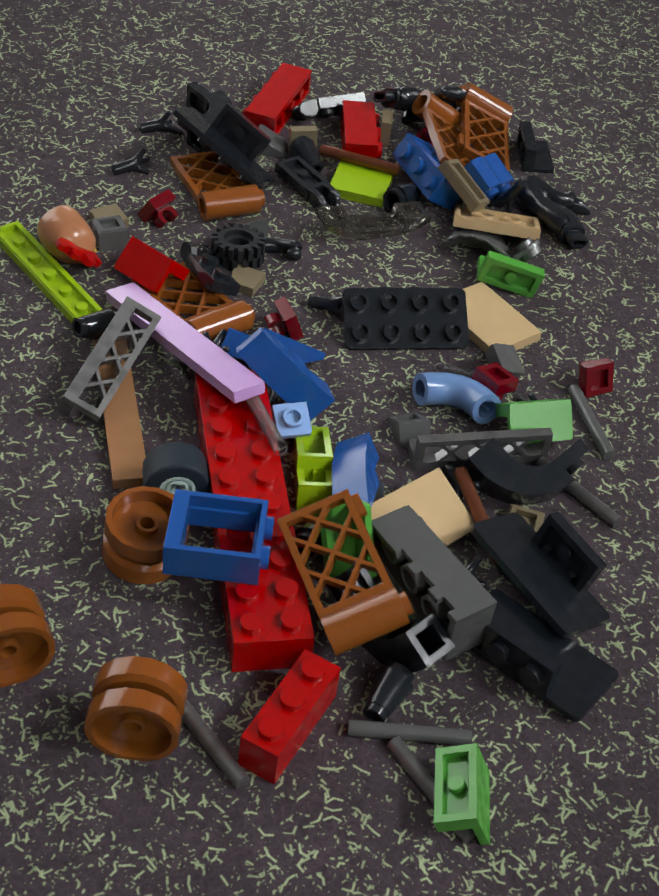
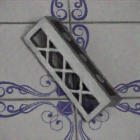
[56,296,161,422]
[407,427,553,471]

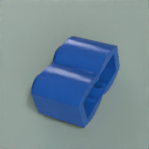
[464,153,514,200]

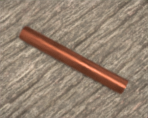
[319,144,401,176]
[453,467,499,566]

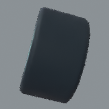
[142,442,210,494]

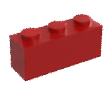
[340,100,382,159]
[238,649,341,784]

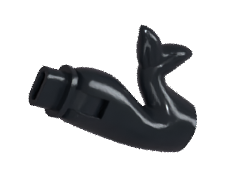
[373,85,467,112]
[517,175,591,248]

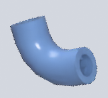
[412,372,501,424]

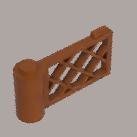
[456,82,513,172]
[412,90,472,167]
[170,151,265,221]
[131,262,255,342]
[277,489,414,656]

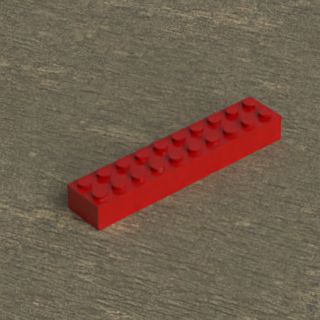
[194,369,315,672]

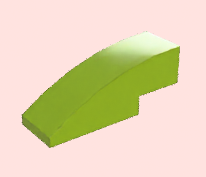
[294,426,333,510]

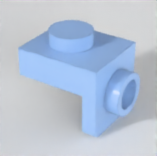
[271,402,312,439]

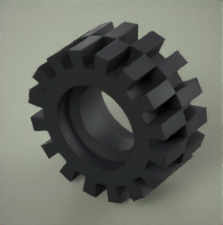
[211,224,266,271]

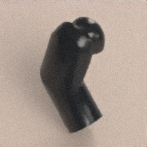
[265,238,303,261]

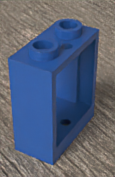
[163,489,275,585]

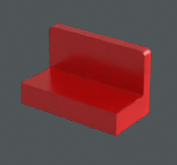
[114,236,190,293]

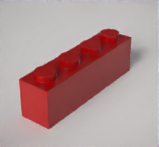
[242,63,312,134]

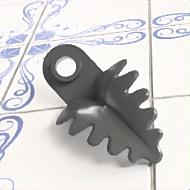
[438,228,542,262]

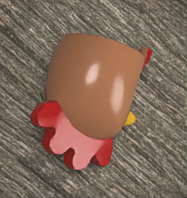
[37,205,102,268]

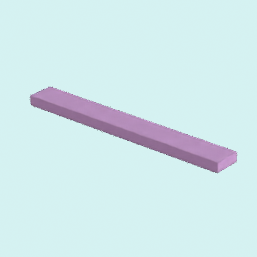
[105,282,265,404]

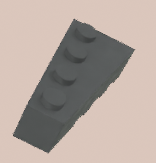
[372,505,497,661]

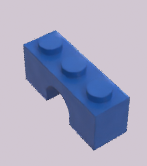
[392,133,461,210]

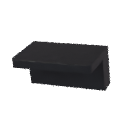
[515,121,554,174]

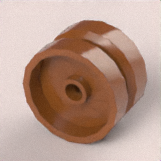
[101,486,190,585]
[0,584,55,688]
[84,656,188,761]

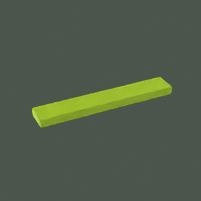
[0,221,103,324]

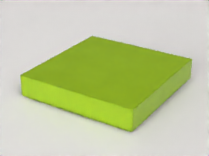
[330,161,394,208]

